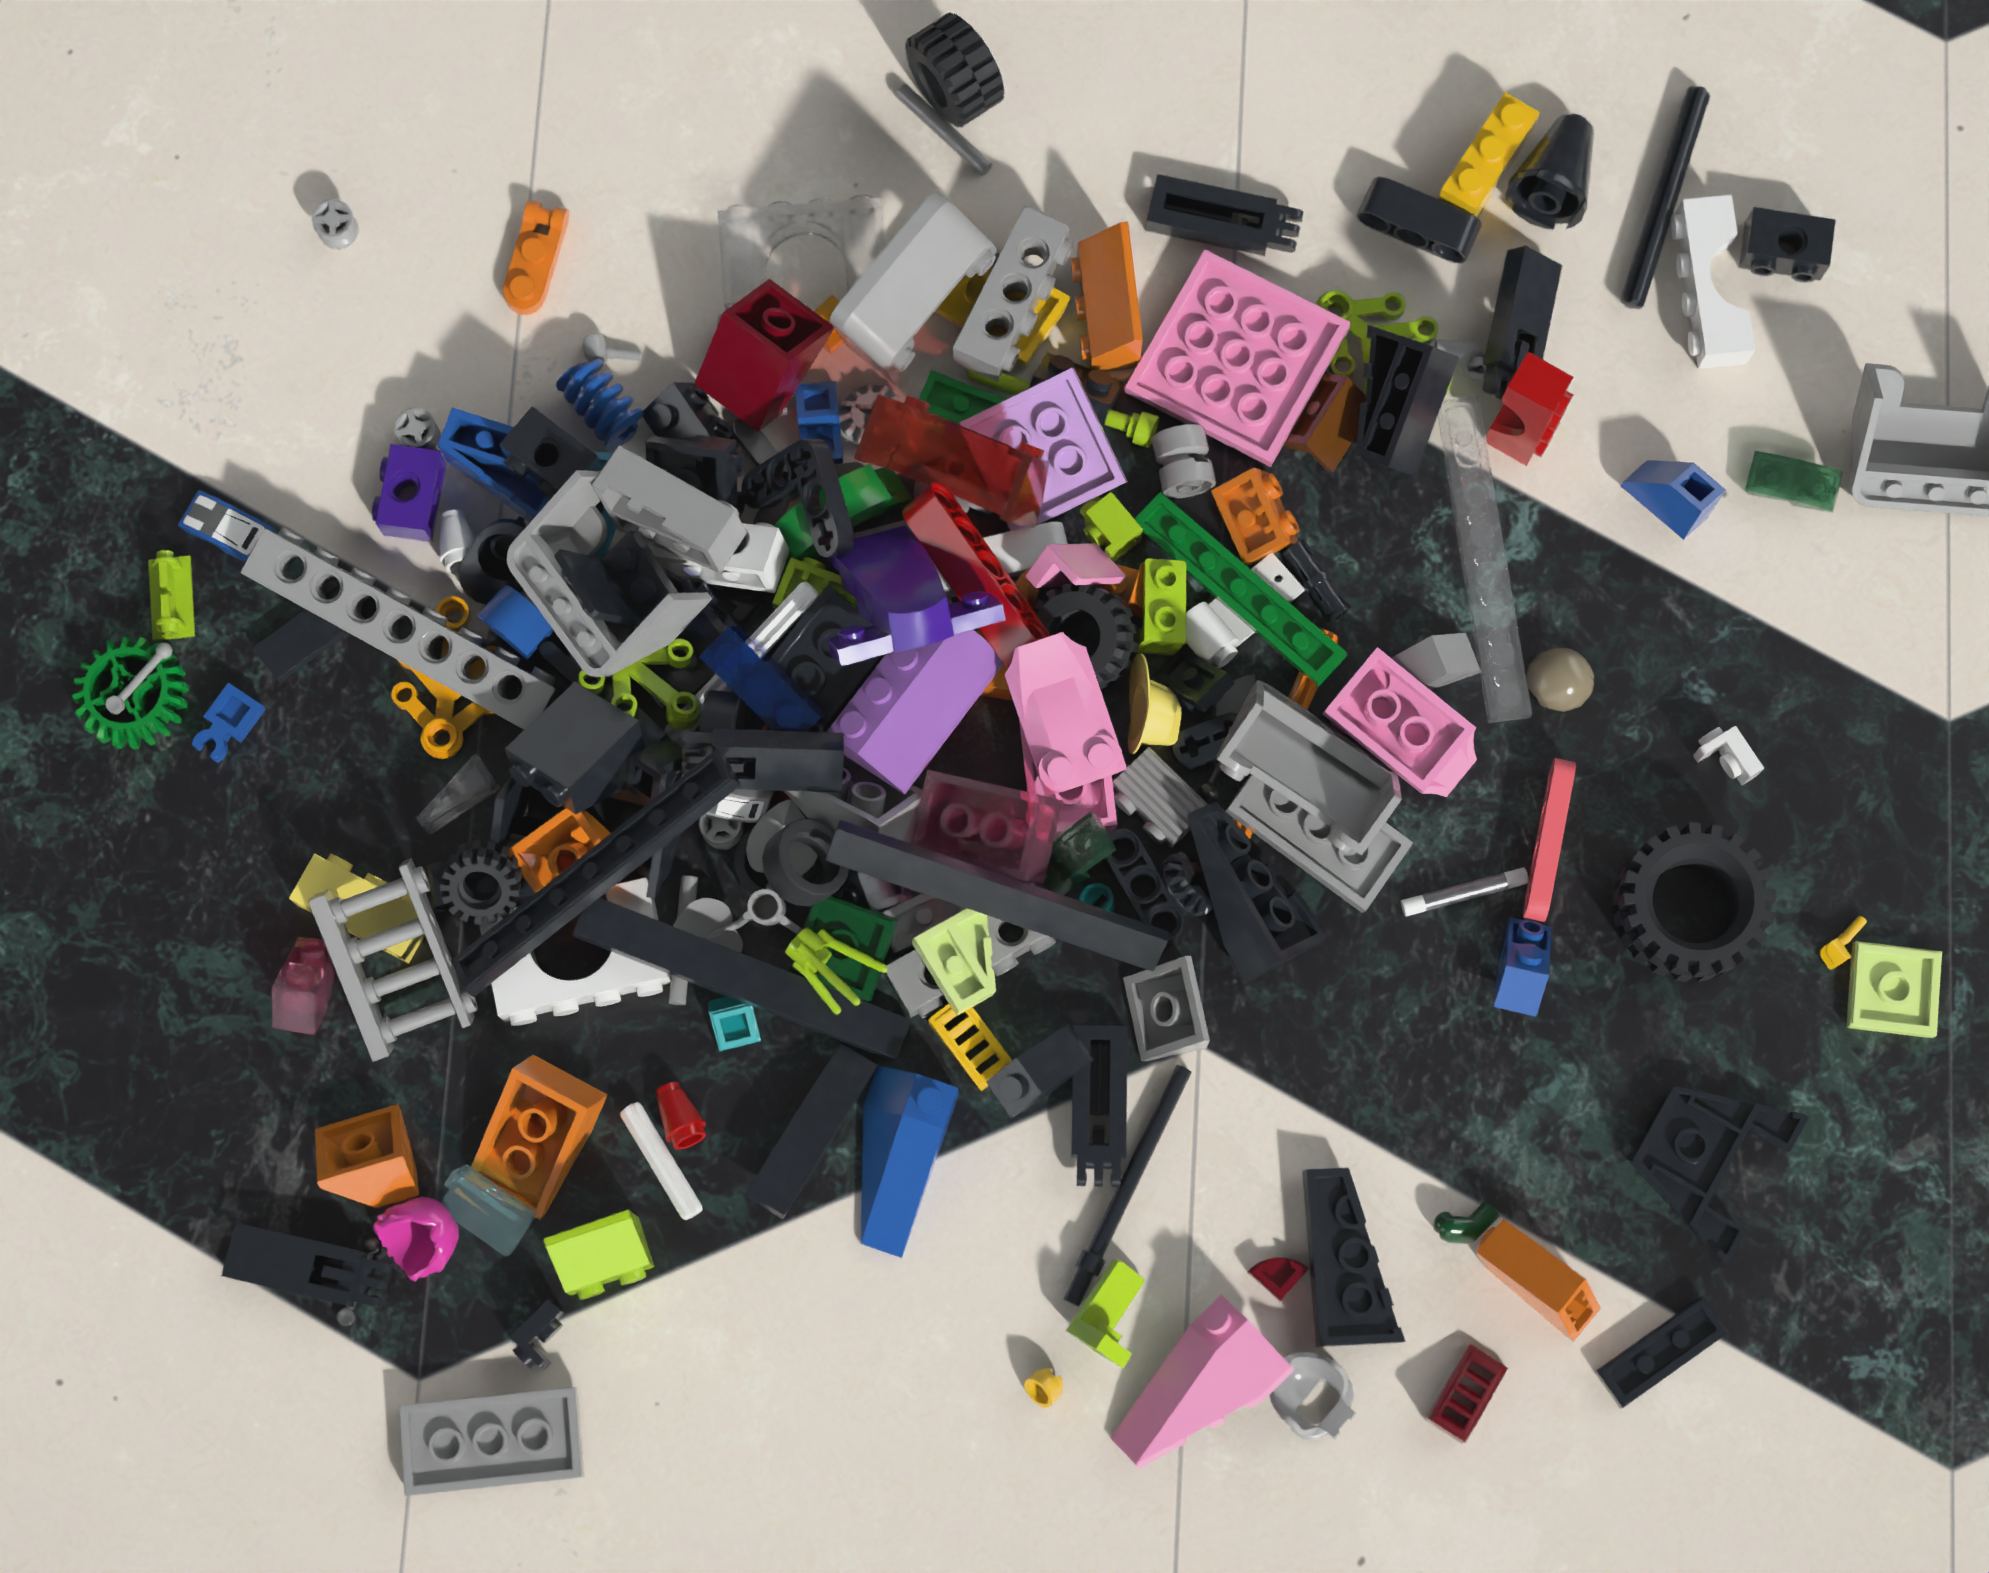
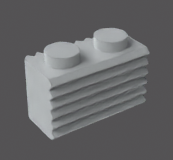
[1113,747,1208,848]

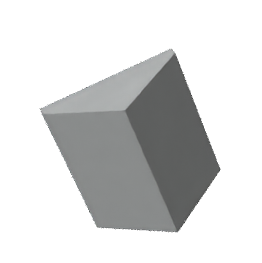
[1123,956,1210,1061]

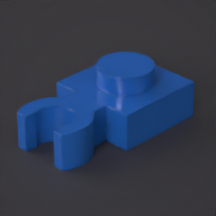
[192,683,266,763]

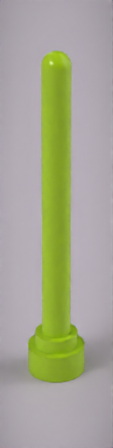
[967,369,1159,448]

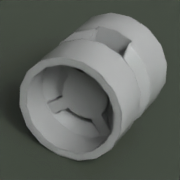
[1151,424,1216,498]

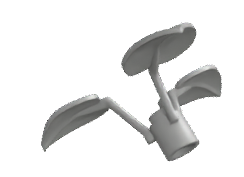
[673,800,838,991]

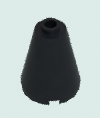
[1505,114,1594,230]

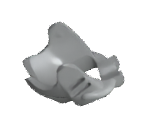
[1270,1352,1356,1440]

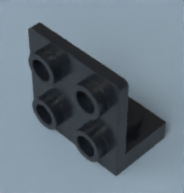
[554,530,678,627]

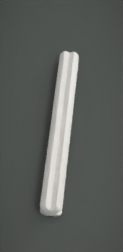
[664,582,819,744]

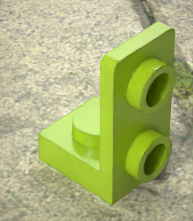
[1133,558,1186,655]
[1066,1258,1145,1369]

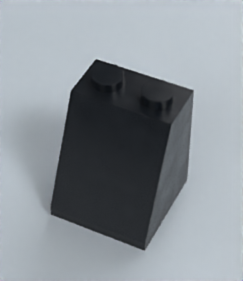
[505,682,645,814]

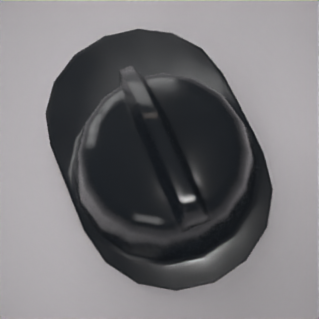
[459,516,527,605]

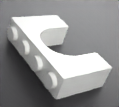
[480,877,671,1026]

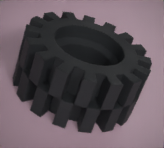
[440,840,522,925]

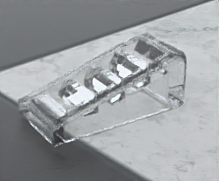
[417,753,500,834]

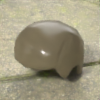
[1525,647,1594,712]

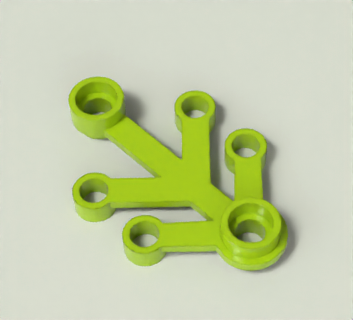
[1316,290,1452,396]
[578,639,701,730]

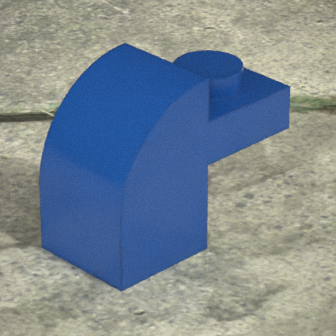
[476,584,554,661]

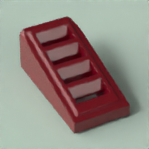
[1424,1344,1508,1444]

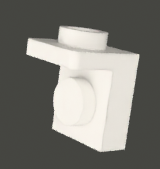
[1693,726,1764,785]

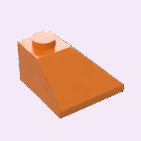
[508,809,610,893]
[315,1104,419,1208]

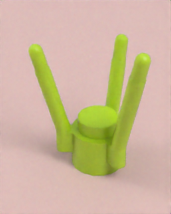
[785,927,888,1014]

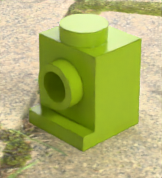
[1079,492,1143,562]

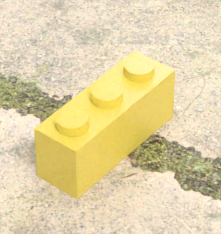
[289,853,425,964]

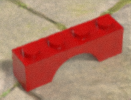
[1484,352,1574,466]

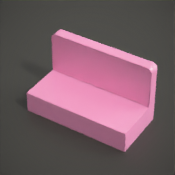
[1025,543,1126,588]

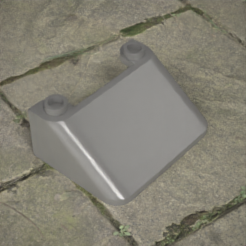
[1217,680,1402,855]

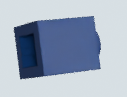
[1621,460,1726,540]
[1494,917,1552,1017]

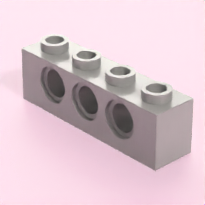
[953,206,1073,382]
[885,883,1056,1018]

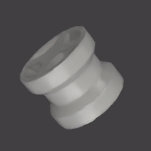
[312,199,359,250]
[394,408,441,450]
[699,814,744,850]

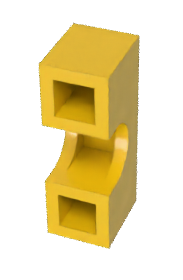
[1438,92,1540,217]

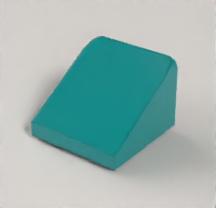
[708,997,761,1051]

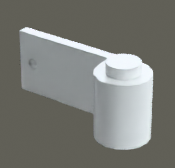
[1186,553,1305,668]

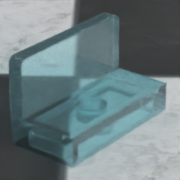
[441,1165,537,1256]

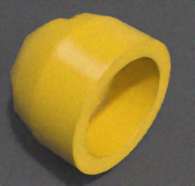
[1024,1368,1063,1408]

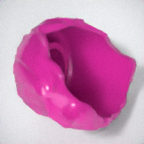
[373,1197,459,1281]

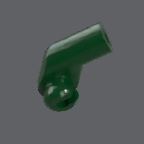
[1433,1201,1500,1244]

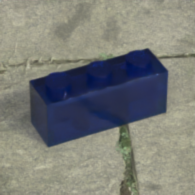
[699,626,828,732]

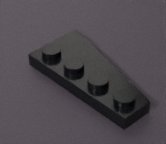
[1302,1168,1406,1347]

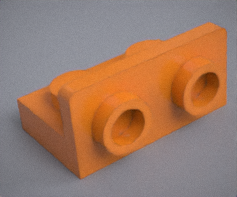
[1211,467,1299,566]

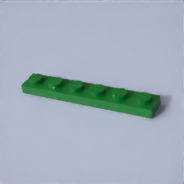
[1135,492,1347,687]

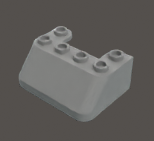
[1850,363,1989,516]

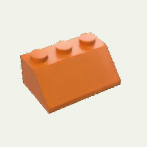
[1070,222,1143,372]

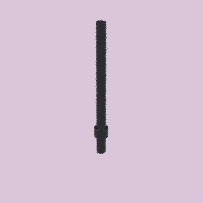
[1063,1065,1192,1307]

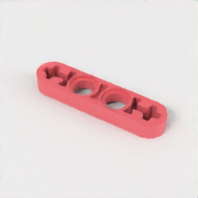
[1523,758,1576,922]

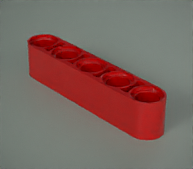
[902,482,1050,668]

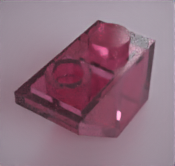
[272,937,336,1035]

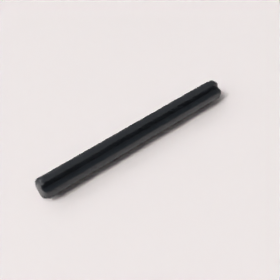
[1620,86,1710,309]

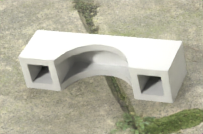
[1670,195,1755,369]

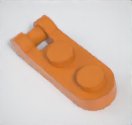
[503,200,569,315]

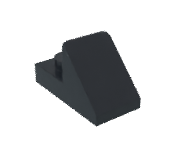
[1152,647,1235,720]

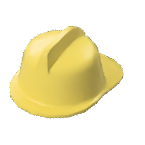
[1128,653,1181,754]

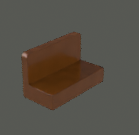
[1284,373,1366,471]

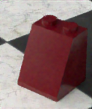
[694,278,834,432]

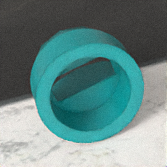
[1080,883,1115,912]

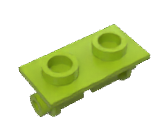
[148,550,195,641]

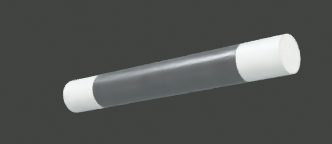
[1401,867,1529,917]

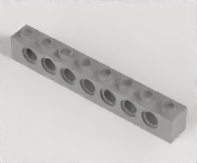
[240,527,565,730]

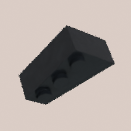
[1356,325,1460,476]

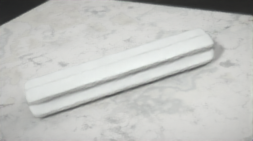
[620,1102,703,1220]

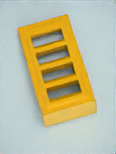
[928,1004,1012,1092]

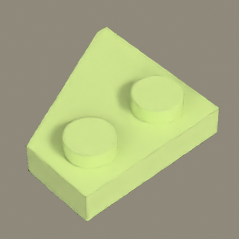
[912,909,996,1016]

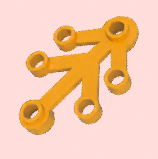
[391,596,498,759]

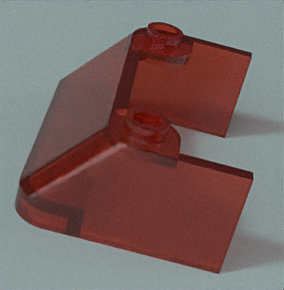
[854,394,1049,528]

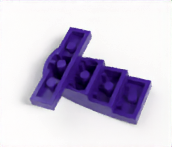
[827,525,1006,666]

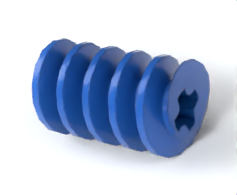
[556,359,644,451]

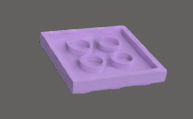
[960,368,1127,531]

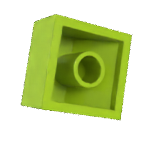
[544,1210,654,1300]

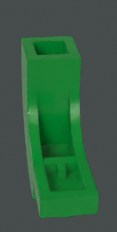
[774,464,913,572]

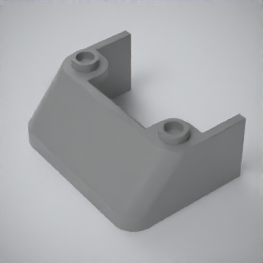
[830,192,999,386]
[507,470,712,677]

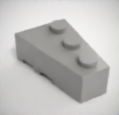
[592,445,747,573]

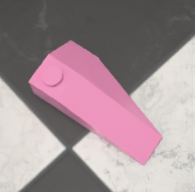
[1110,1295,1294,1468]

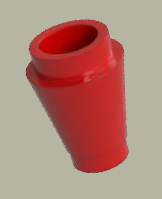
[655,1082,706,1150]

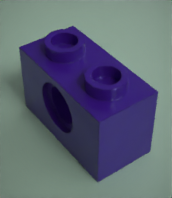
[372,444,447,542]

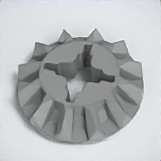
[839,382,905,448]

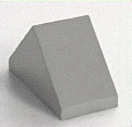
[1391,633,1481,690]

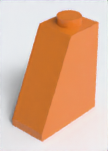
[1476,1218,1601,1342]

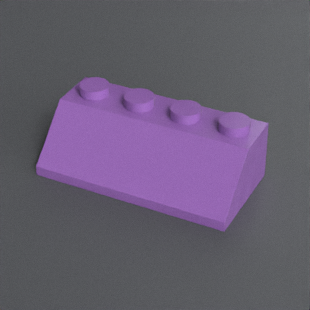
[827,629,1004,794]

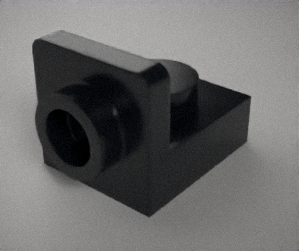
[839,872,913,911]
[510,1299,566,1369]

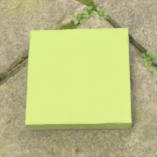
[1846,941,1942,1038]

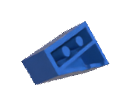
[438,407,559,522]

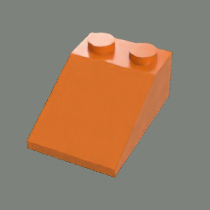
[466,1055,607,1219]

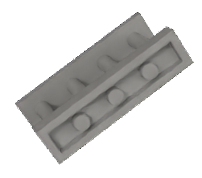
[308,858,478,1062]

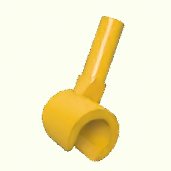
[1820,915,1867,970]

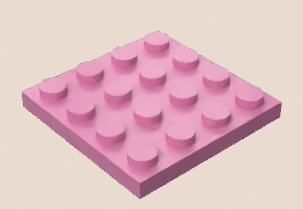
[1125,250,1350,467]

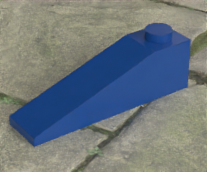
[861,1066,959,1258]

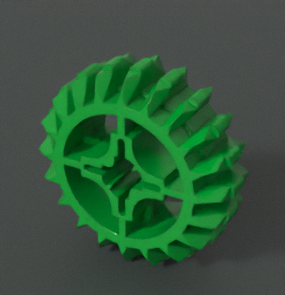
[72,636,190,750]

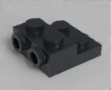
[645,435,746,517]

